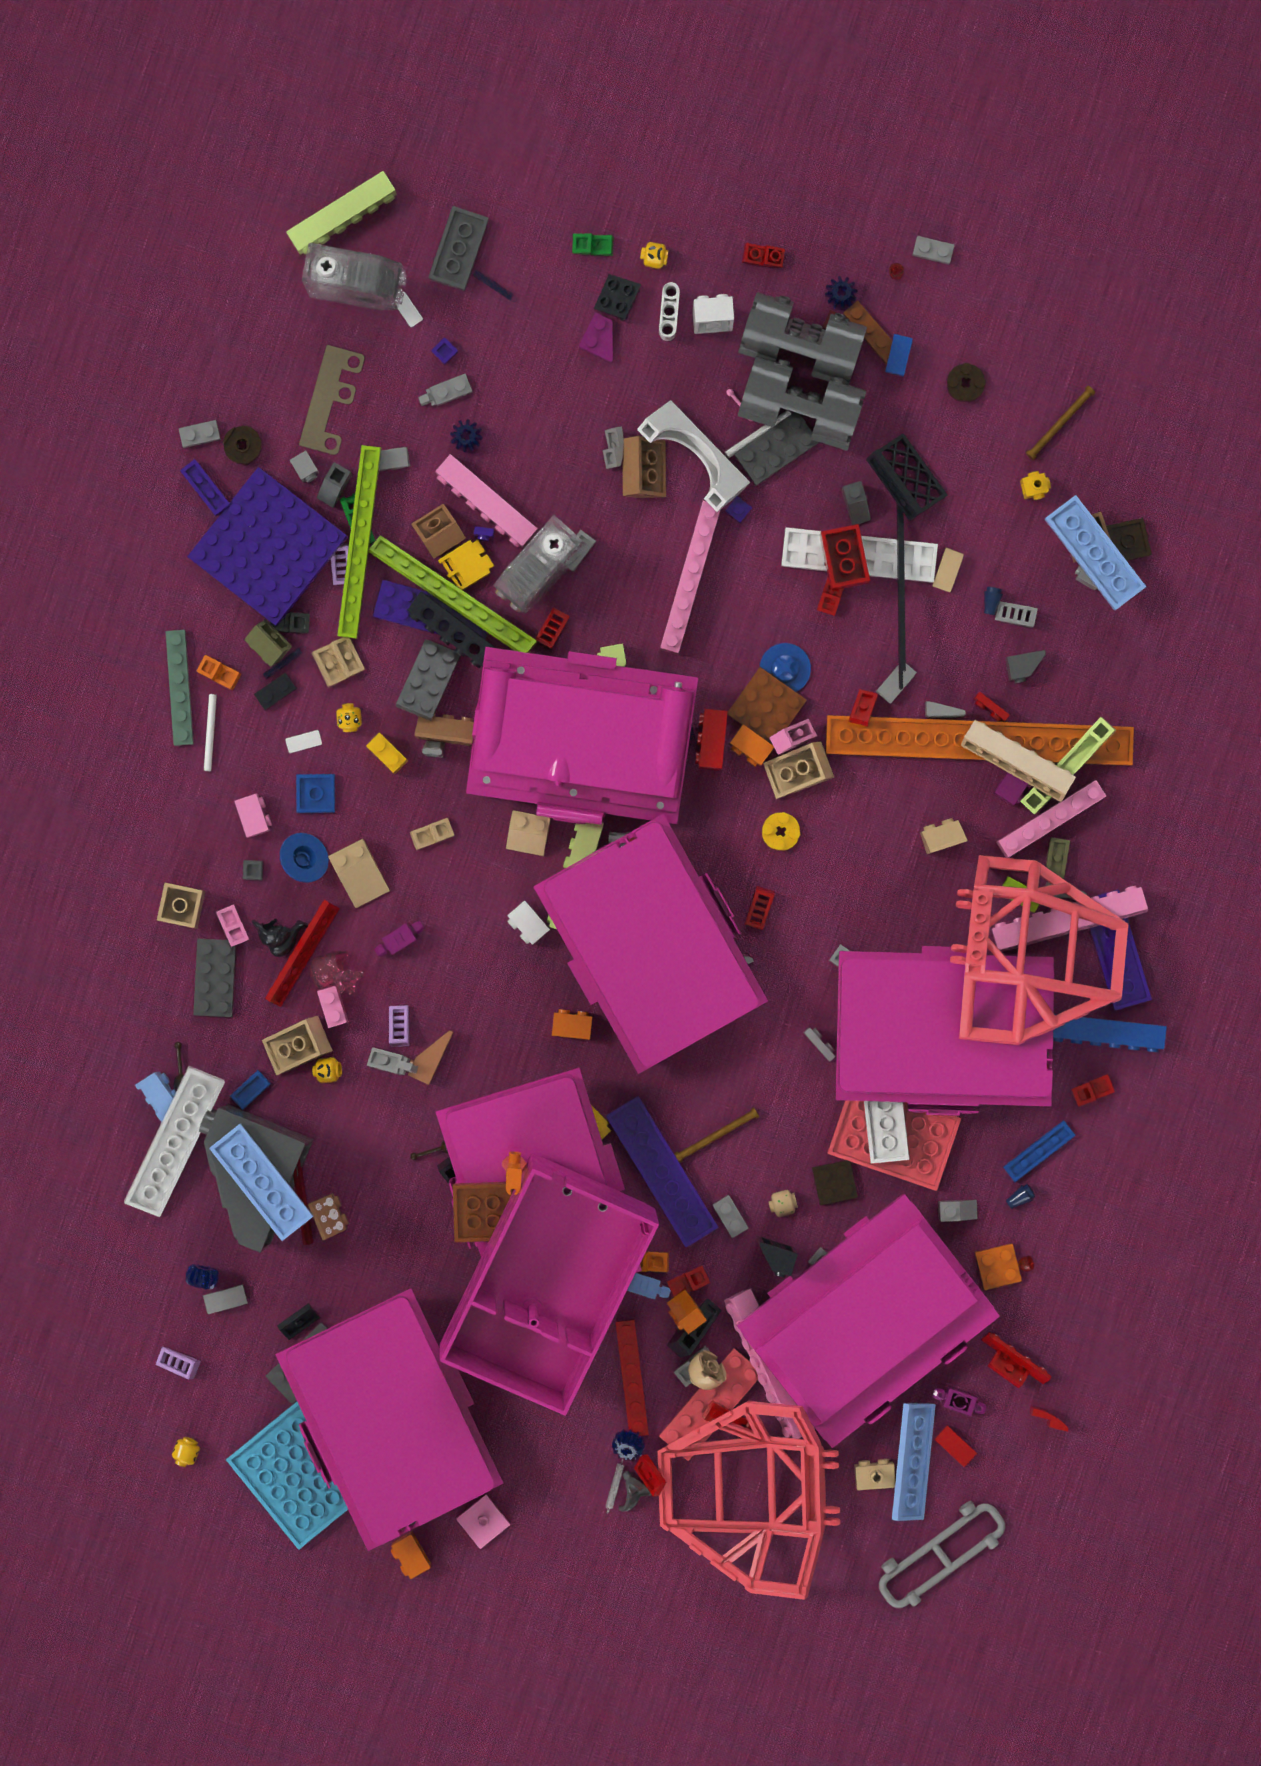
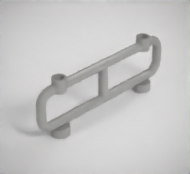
[879,1501,1005,1608]

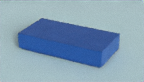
[885,334,913,377]
[230,1070,271,1110]

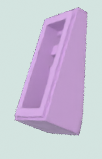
[331,544,349,585]
[389,1005,410,1047]
[155,1347,201,1380]

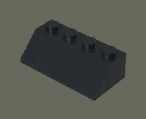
[756,1236,798,1278]

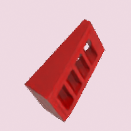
[535,607,570,650]
[745,886,775,930]

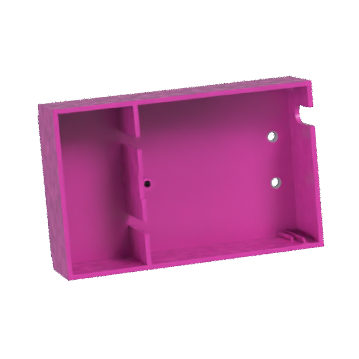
[440,1154,659,1416]

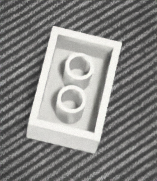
[693,294,734,334]

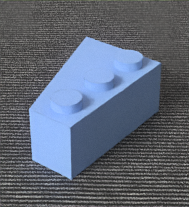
[135,1071,176,1122]

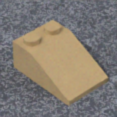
[763,742,834,799]
[328,839,390,908]
[262,1016,333,1075]

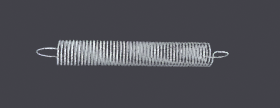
[606,1460,624,1514]

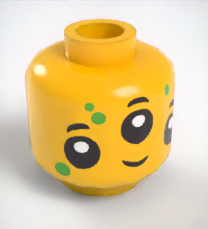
[336,703,362,732]

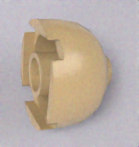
[688,1350,726,1390]

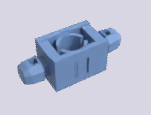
[627,1273,671,1299]

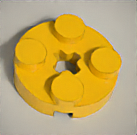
[762,812,800,850]

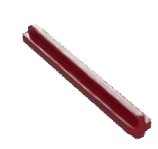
[293,1158,313,1245]

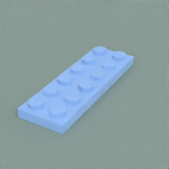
[1045,495,1146,611]
[209,1123,313,1241]
[892,1403,936,1521]

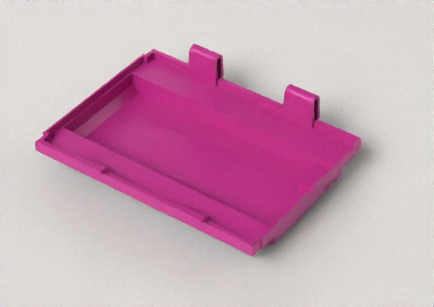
[736,1194,1000,1448]

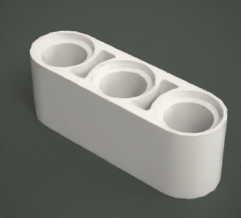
[659,282,680,341]

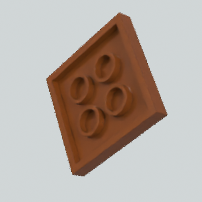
[727,667,807,745]
[453,1182,512,1242]

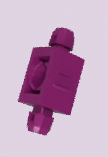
[375,921,424,956]
[932,1386,986,1416]

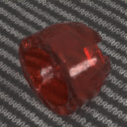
[889,263,904,280]
[1018,1255,1034,1272]

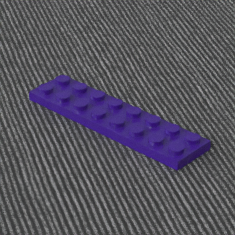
[606,1096,719,1247]

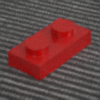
[849,689,878,727]
[973,691,1010,722]
[634,1454,667,1497]

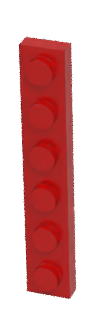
[265,899,340,1007]
[615,1319,649,1437]

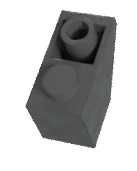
[317,462,353,508]

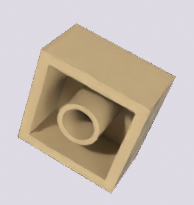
[157,883,206,929]

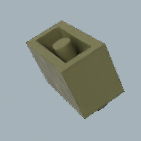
[244,619,292,667]

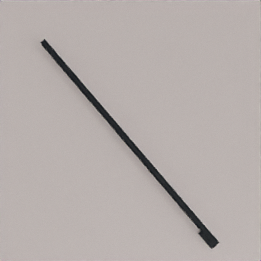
[896,502,906,690]

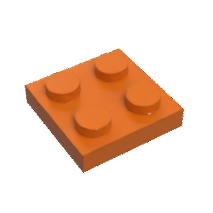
[975,1243,1022,1290]

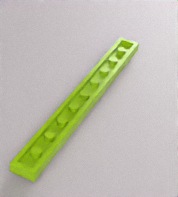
[337,445,382,639]
[369,535,537,653]

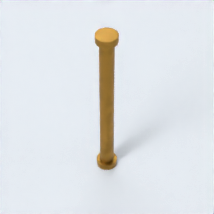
[1026,385,1096,460]
[674,1107,759,1163]

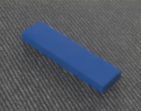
[1003,1120,1076,1182]

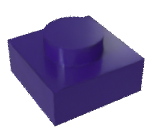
[431,337,458,365]
[725,496,752,523]
[474,526,495,541]

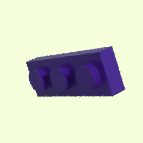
[180,459,230,516]

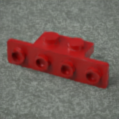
[981,1332,1052,1388]

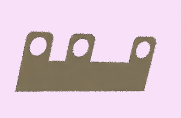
[299,345,364,455]

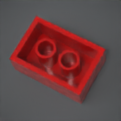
[820,524,870,591]
[695,709,728,771]

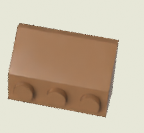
[623,436,666,498]
[415,714,474,746]

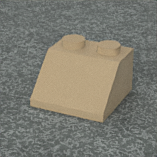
[506,810,551,856]
[920,818,967,854]

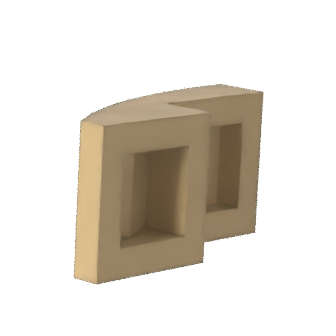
[932,548,964,592]
[410,818,454,850]

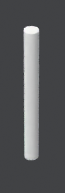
[725,410,791,458]
[204,694,217,771]

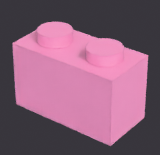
[770,719,817,755]
[234,794,272,838]
[317,985,349,1028]

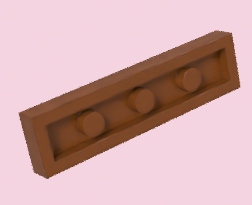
[843,301,892,365]

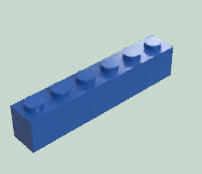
[1053,1014,1167,1053]

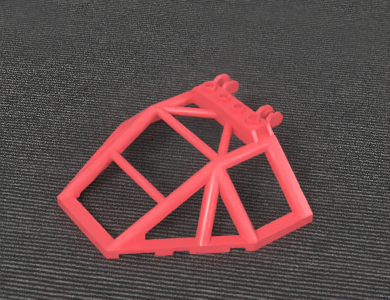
[950,855,1128,1045]
[658,1401,840,1600]

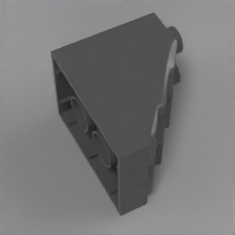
[199,1104,314,1253]

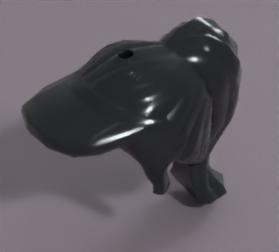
[252,919,308,957]

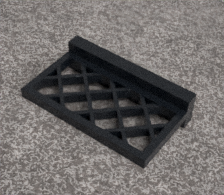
[866,433,948,521]

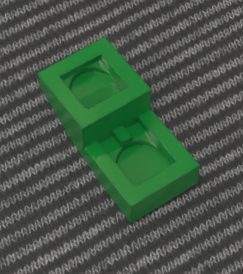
[572,233,614,256]

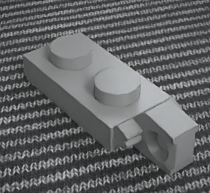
[418,374,472,406]
[367,1047,418,1075]

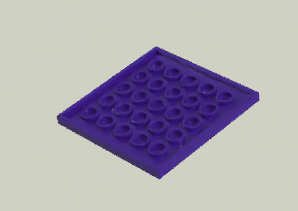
[187,467,348,627]

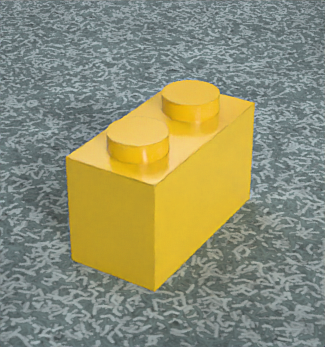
[366,732,408,774]

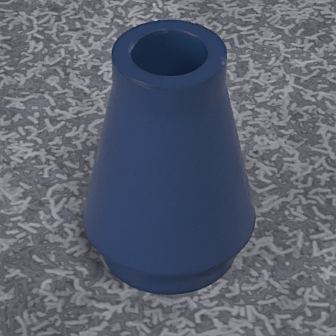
[984,586,1003,615]
[1006,1184,1036,1209]

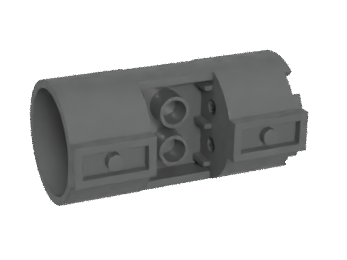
[738,292,867,385]
[737,356,866,451]

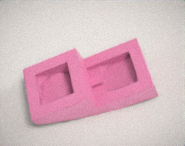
[216,905,249,947]

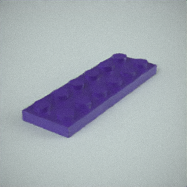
[373,580,494,646]
[1090,889,1152,1011]

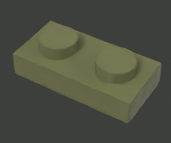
[1046,837,1070,879]

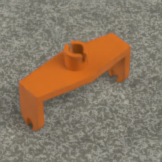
[502,1151,527,1195]

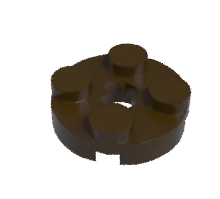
[947,363,986,402]
[223,426,262,465]

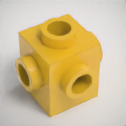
[1020,471,1051,500]

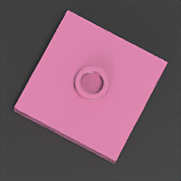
[456,1494,510,1549]

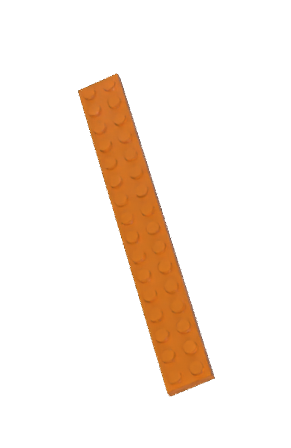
[826,715,1134,766]

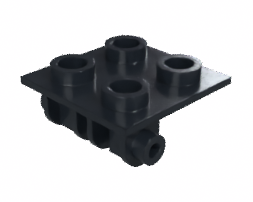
[594,274,641,321]

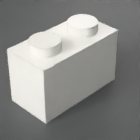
[507,901,550,945]

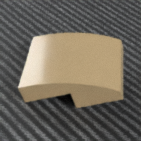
[312,637,365,687]

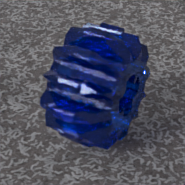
[825,276,858,310]
[450,419,483,453]
[185,1264,219,1290]
[612,1429,645,1462]

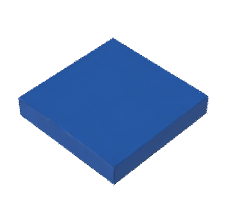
[296,774,335,813]

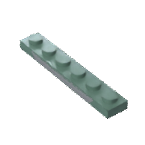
[166,630,194,746]

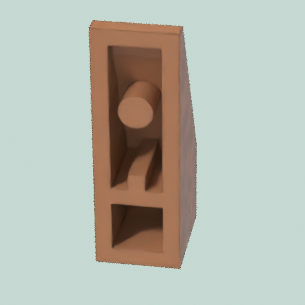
[408,1030,453,1085]

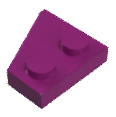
[579,312,613,364]

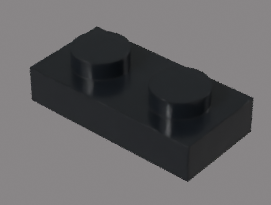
[254,673,297,711]
[277,1303,320,1340]

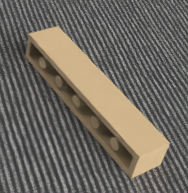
[960,720,1076,802]

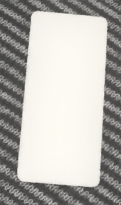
[392,292,423,327]
[285,730,322,753]

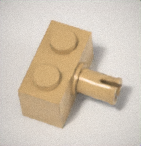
[854,1459,896,1490]

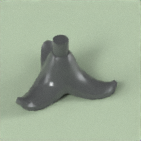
[619,1471,651,1512]

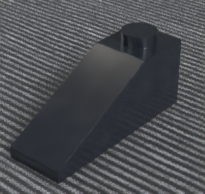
[667,1298,722,1358]

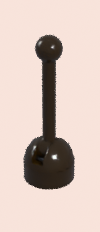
[174,1042,184,1089]
[410,1140,448,1160]

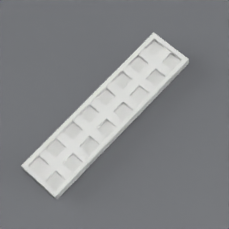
[781,527,938,583]

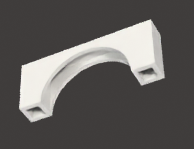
[637,400,750,512]

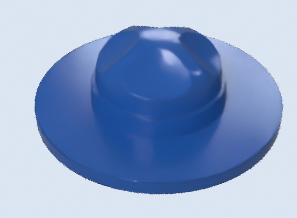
[760,643,811,692]
[279,833,329,883]

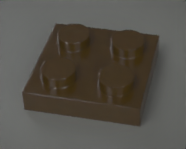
[1106,518,1152,561]
[812,1160,858,1205]

